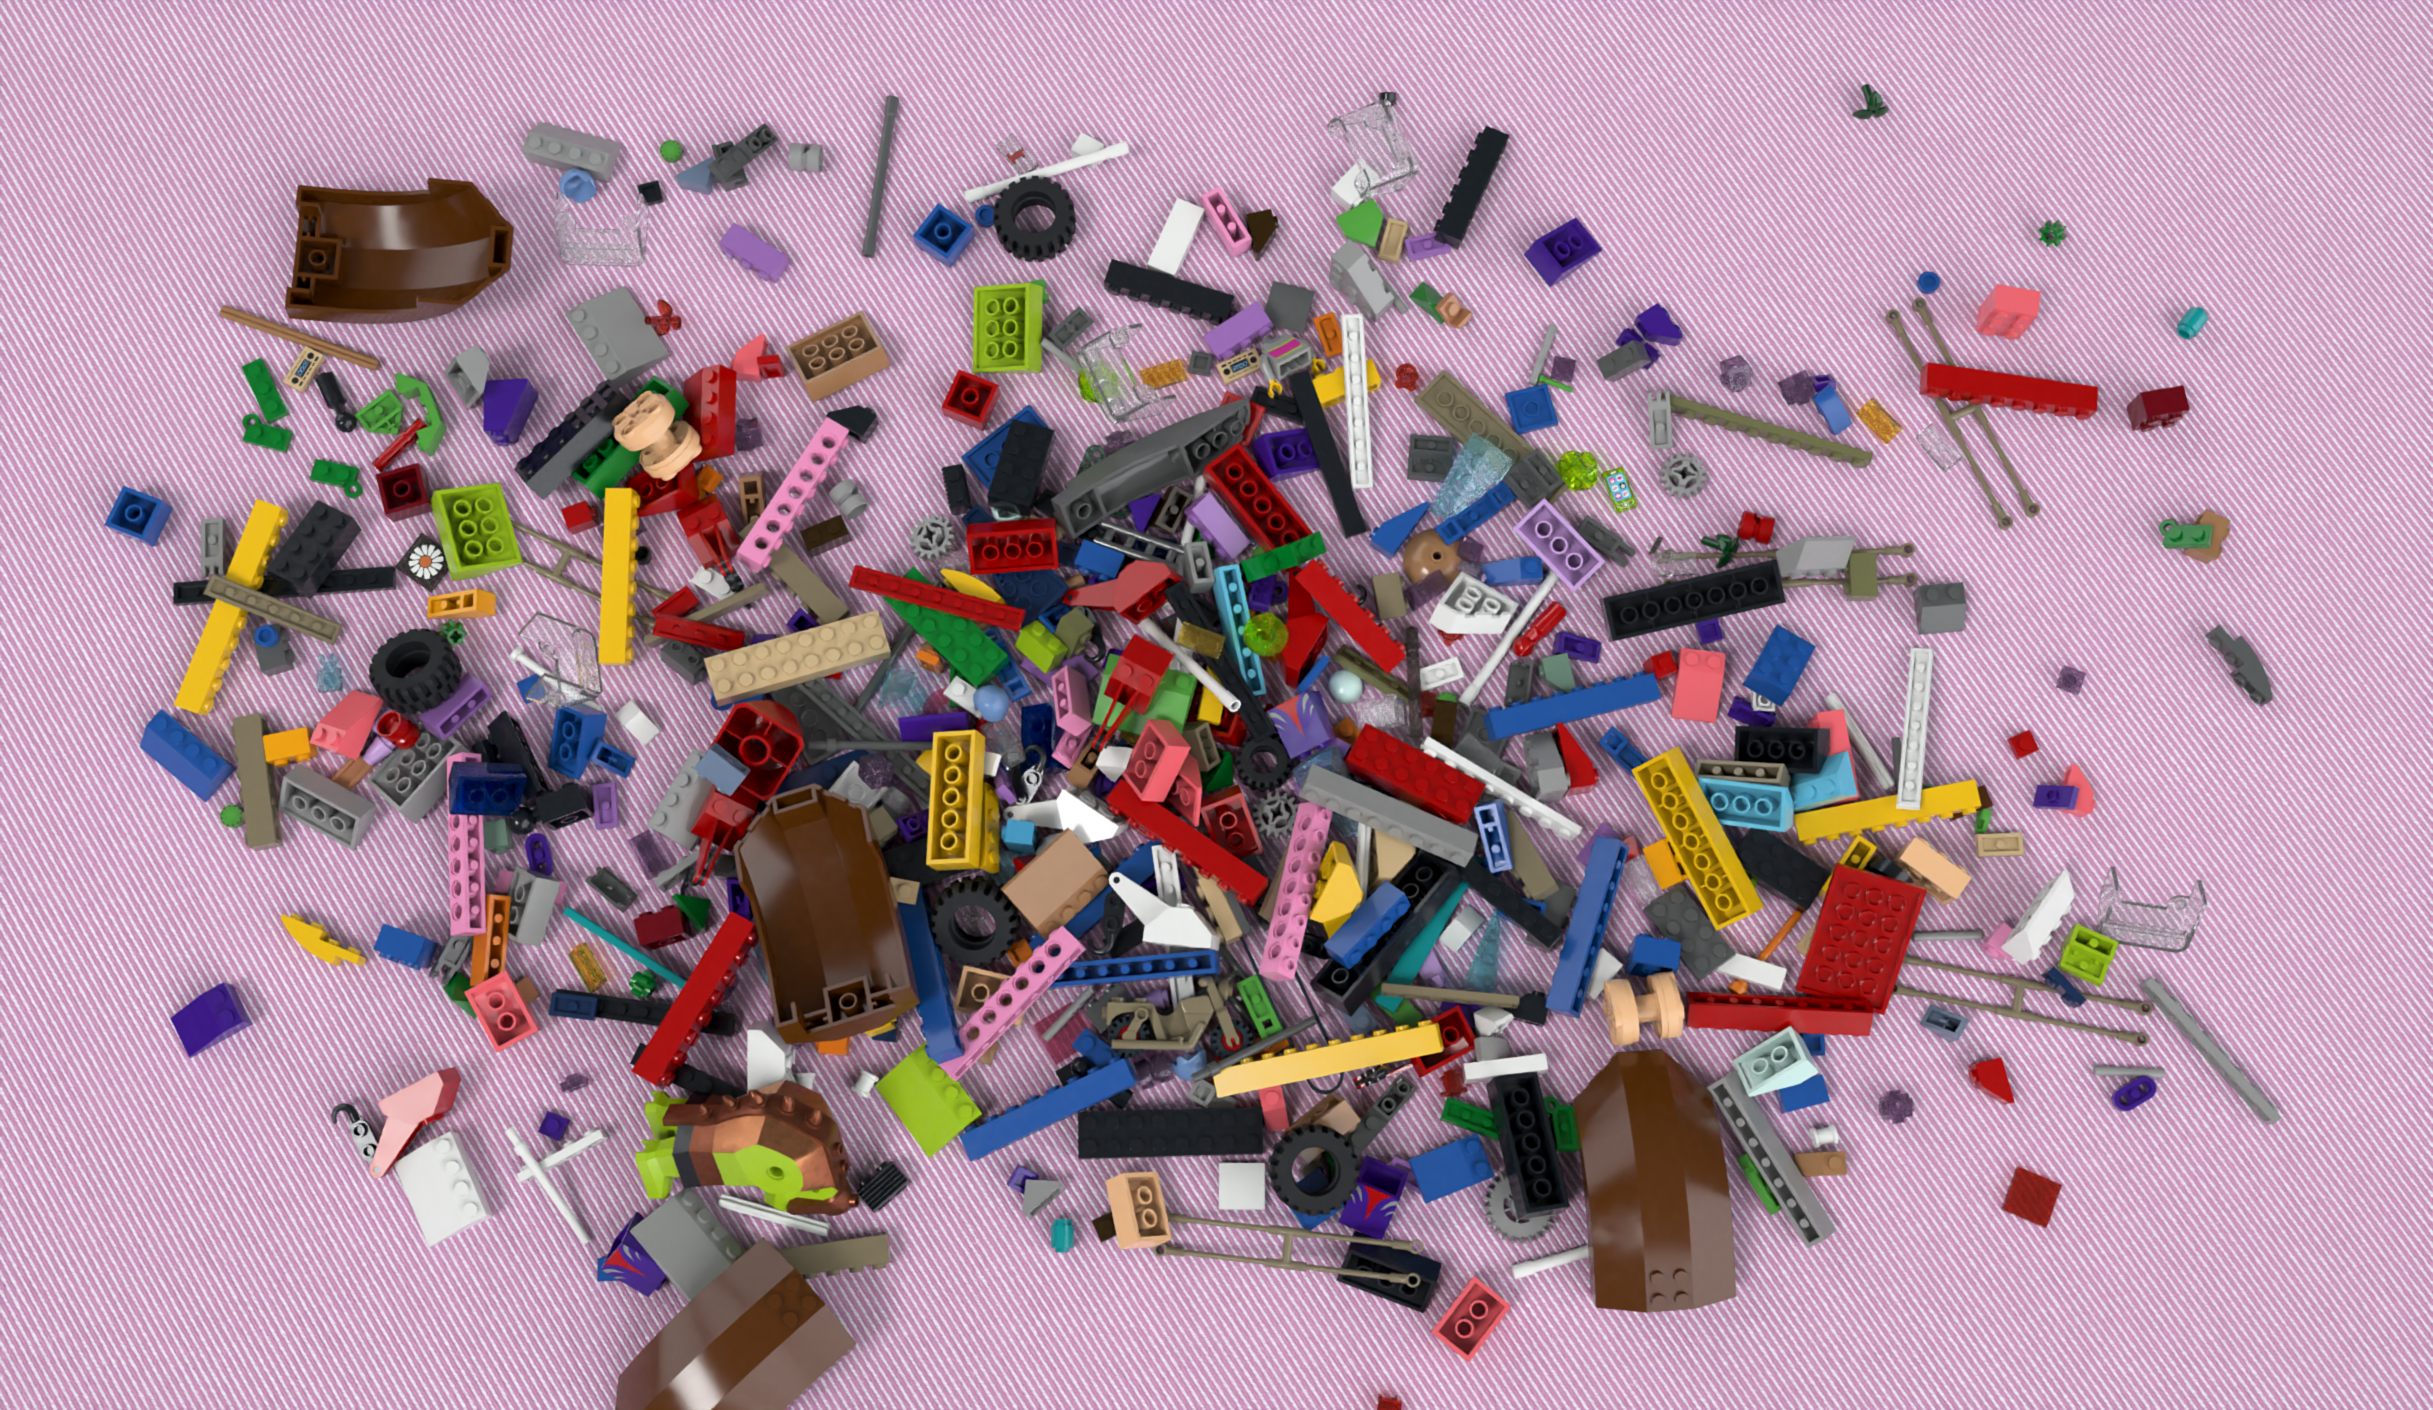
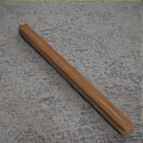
[220,305,380,371]

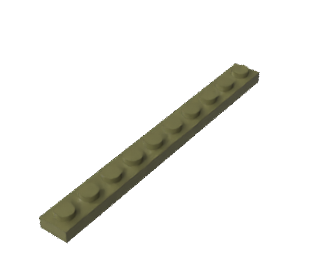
[1661,392,1873,468]

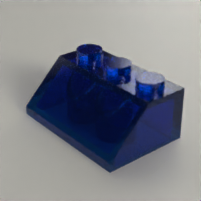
[1020,701,1072,774]
[448,761,527,816]

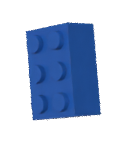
[1742,624,1816,707]

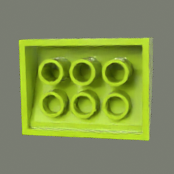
[973,283,1043,374]
[430,482,522,581]
[875,1041,984,1158]

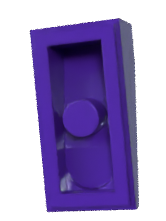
[1552,631,1602,664]

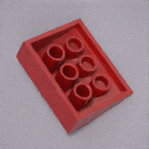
[682,364,737,463]

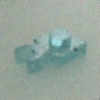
[317,653,343,693]
[891,687,933,719]

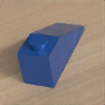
[1369,501,1430,560]
[1473,557,1543,587]
[1474,798,1513,873]

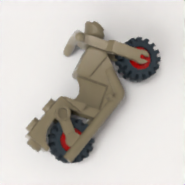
[1101,975,1253,1059]

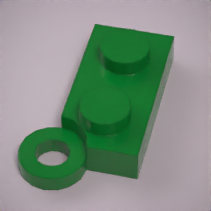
[242,414,293,453]
[310,459,363,499]
[2159,519,2213,549]
[1544,1096,1579,1152]

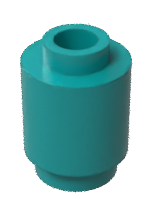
[2176,307,2208,340]
[1051,1219,1074,1253]

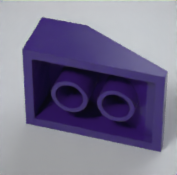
[1524,217,1602,287]
[1251,428,1320,483]
[170,982,252,1058]

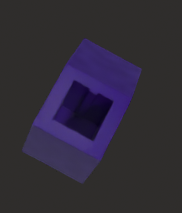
[1634,303,1683,346]
[896,809,929,843]

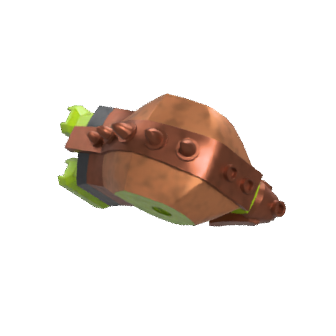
[635,1080,859,1216]

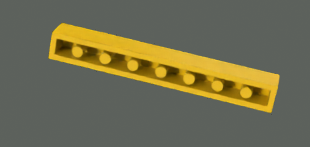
[598,488,640,666]
[1793,779,1981,846]

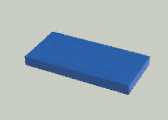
[961,405,1056,491]

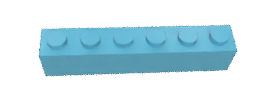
[1213,564,1267,698]

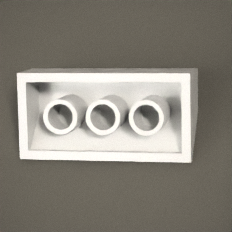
[2001,870,2075,965]

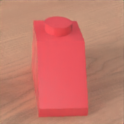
[730,334,768,382]
[2056,764,2095,818]
[1258,1085,1289,1133]

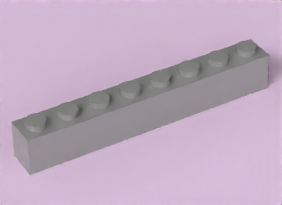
[1298,764,1478,867]
[1707,1070,1836,1248]

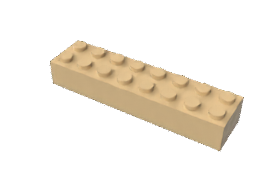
[704,610,890,707]

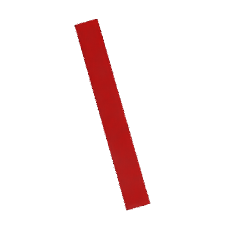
[849,565,1026,633]

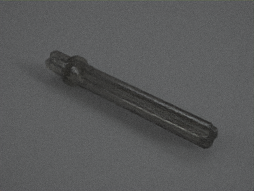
[1403,626,1423,739]

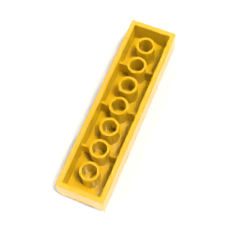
[1631,746,1764,931]

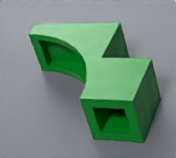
[1241,531,1327,582]

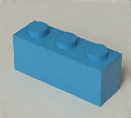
[1001,819,1039,855]

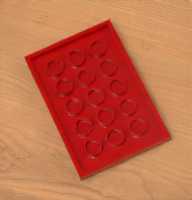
[1795,862,1927,1015]

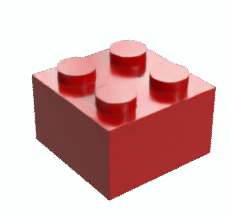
[941,369,1001,431]

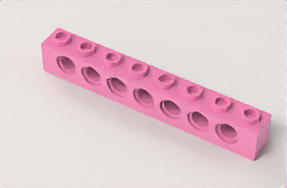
[735,417,850,573]
[447,752,486,936]
[1259,802,1333,982]
[939,926,1086,1082]

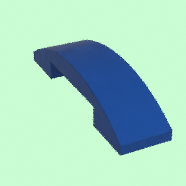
[1434,481,1516,546]
[982,626,1032,703]
[1598,726,1649,781]

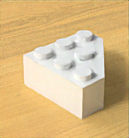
[1429,571,1519,634]

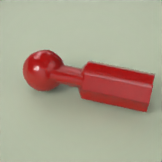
[1512,601,1567,657]

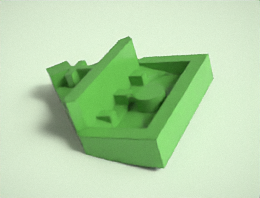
[1336,198,1383,249]
[354,389,404,435]

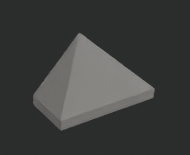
[1022,1179,1065,1220]

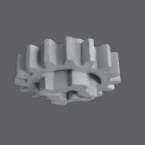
[1659,452,1707,500]
[909,515,957,562]
[1253,791,1299,841]

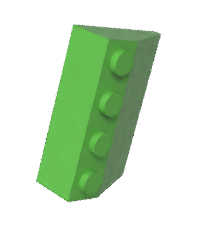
[1092,654,1197,736]

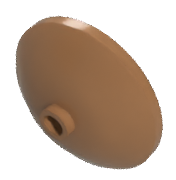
[1403,529,1469,593]

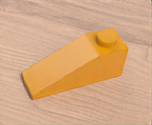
[427,589,496,619]

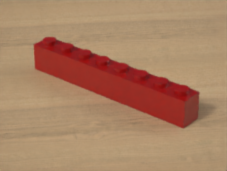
[1919,362,2098,420]
[1105,779,1269,907]
[1684,991,1874,1037]

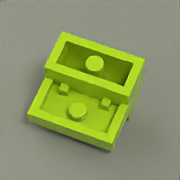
[2057,924,2119,987]

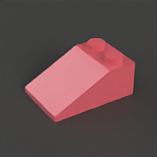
[1671,648,1726,724]
[309,690,384,761]
[1165,753,1202,827]
[464,970,542,1053]

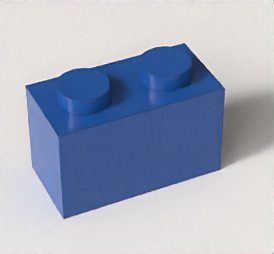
[1074,539,1126,582]
[1775,1074,1830,1114]

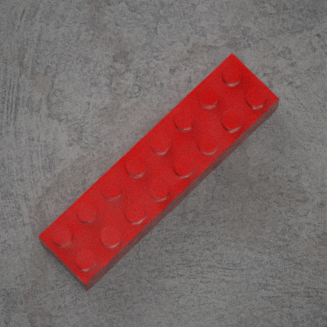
[631,911,760,1090]

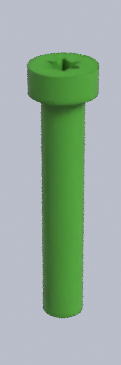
[1538,374,1573,393]

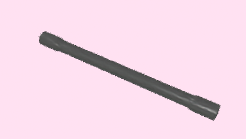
[862,95,899,258]
[853,579,946,713]

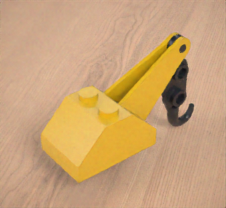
[1300,840,1363,960]

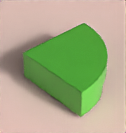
[1974,808,1991,834]

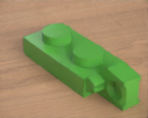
[1737,1152,1782,1215]

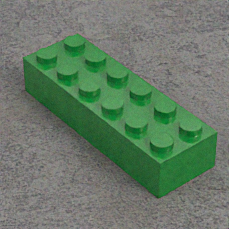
[570,375,690,500]
[882,566,1010,689]

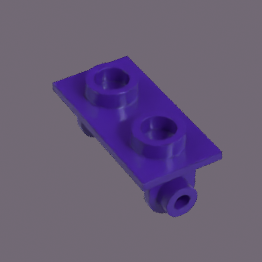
[1615,328,1660,370]
[1727,696,1777,727]

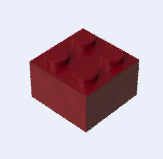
[2126,385,2190,432]
[376,463,432,522]
[633,905,693,951]

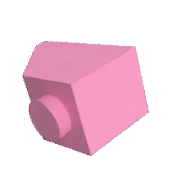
[1982,922,2014,960]

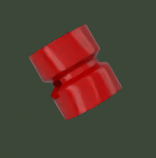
[1737,510,1775,545]
[376,710,420,750]

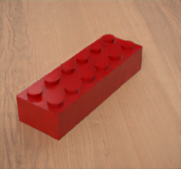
[1202,443,1313,575]
[1294,558,1407,674]
[1342,723,1486,828]

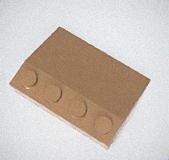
[785,310,891,403]
[1001,827,1110,941]

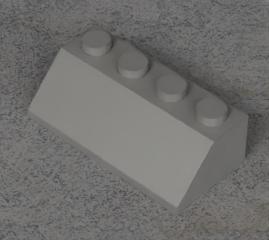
[522,122,622,183]
[647,749,713,851]
[278,764,376,851]

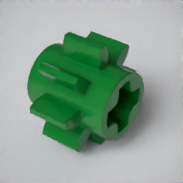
[2039,220,2067,247]
[438,619,467,648]
[629,970,658,999]

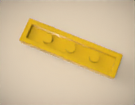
[979,782,1000,874]

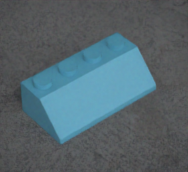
[1789,751,1858,814]
[1698,776,1794,832]

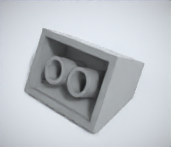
[444,345,489,409]
[1775,536,1855,579]
[507,866,560,947]

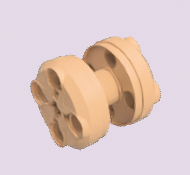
[612,391,702,481]
[1603,971,1684,1046]

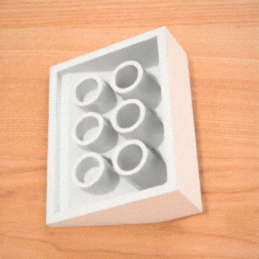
[394,1131,494,1247]

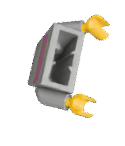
[1260,333,1326,398]

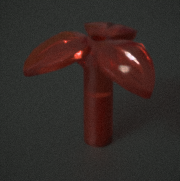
[644,299,682,336]

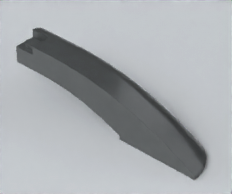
[1051,398,1250,539]

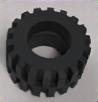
[1236,734,1292,792]

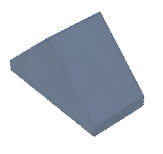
[675,156,715,195]
[1920,1004,1969,1043]

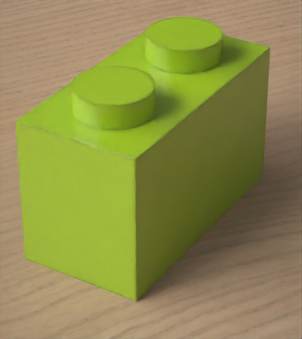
[1015,620,1068,674]

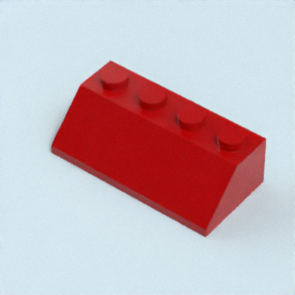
[966,518,1059,575]

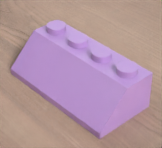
[1512,498,1605,592]

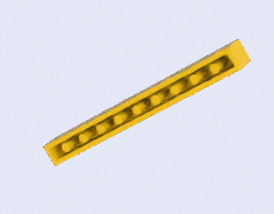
[174,499,289,716]
[1213,1020,1444,1098]

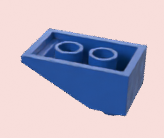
[547,702,607,780]
[1408,1133,1495,1204]

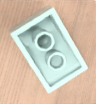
[1733,1026,1819,1097]

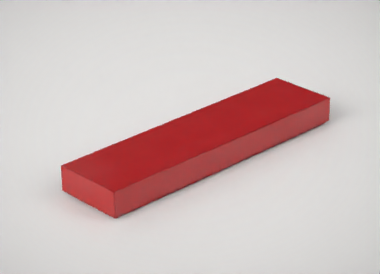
[652,612,746,651]

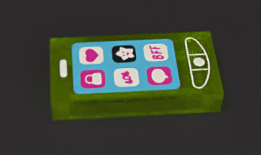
[1601,466,1638,515]

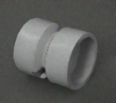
[789,143,823,173]
[829,479,869,520]

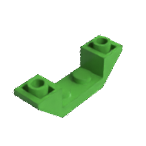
[394,373,447,457]

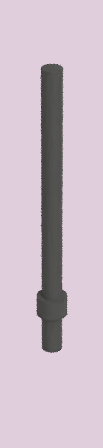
[809,739,933,752]
[1191,1016,1317,1083]

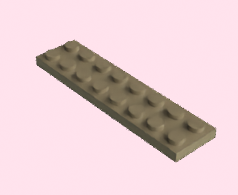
[1414,369,1572,507]

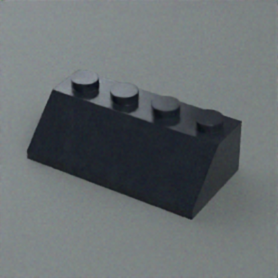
[487,710,549,808]
[1734,726,1830,774]
[1336,1230,1442,1314]

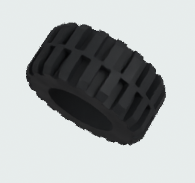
[993,176,1076,262]
[369,628,462,714]
[930,875,1020,967]
[1268,1123,1360,1216]

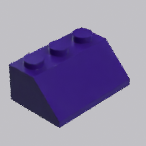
[898,712,970,741]

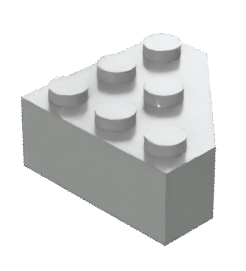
[1329,239,1394,322]
[1522,732,1571,804]

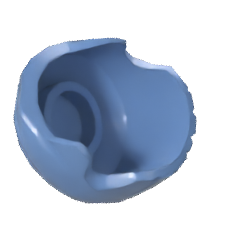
[559,168,597,203]
[973,685,1010,722]
[1169,1046,1208,1081]

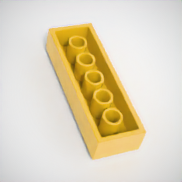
[926,730,985,871]

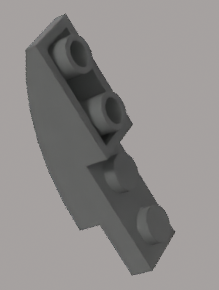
[707,123,778,183]
[2205,625,2273,707]
[1345,1073,1418,1157]

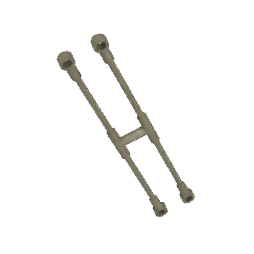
[1885,297,2040,530]
[511,520,674,629]
[1660,543,1917,588]
[1891,955,2153,1047]
[1153,1210,1424,1287]

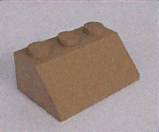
[1280,1091,1361,1164]

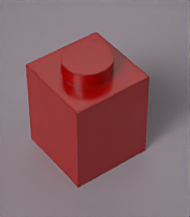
[561,500,598,535]
[1642,650,1678,682]

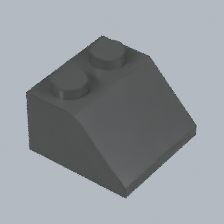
[1913,582,1966,635]

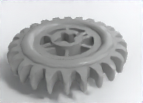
[1482,1173,1558,1245]

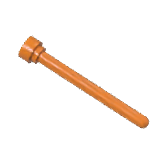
[1727,910,1802,994]

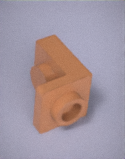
[1434,292,1473,329]

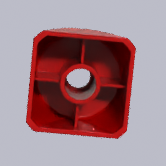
[708,699,804,801]

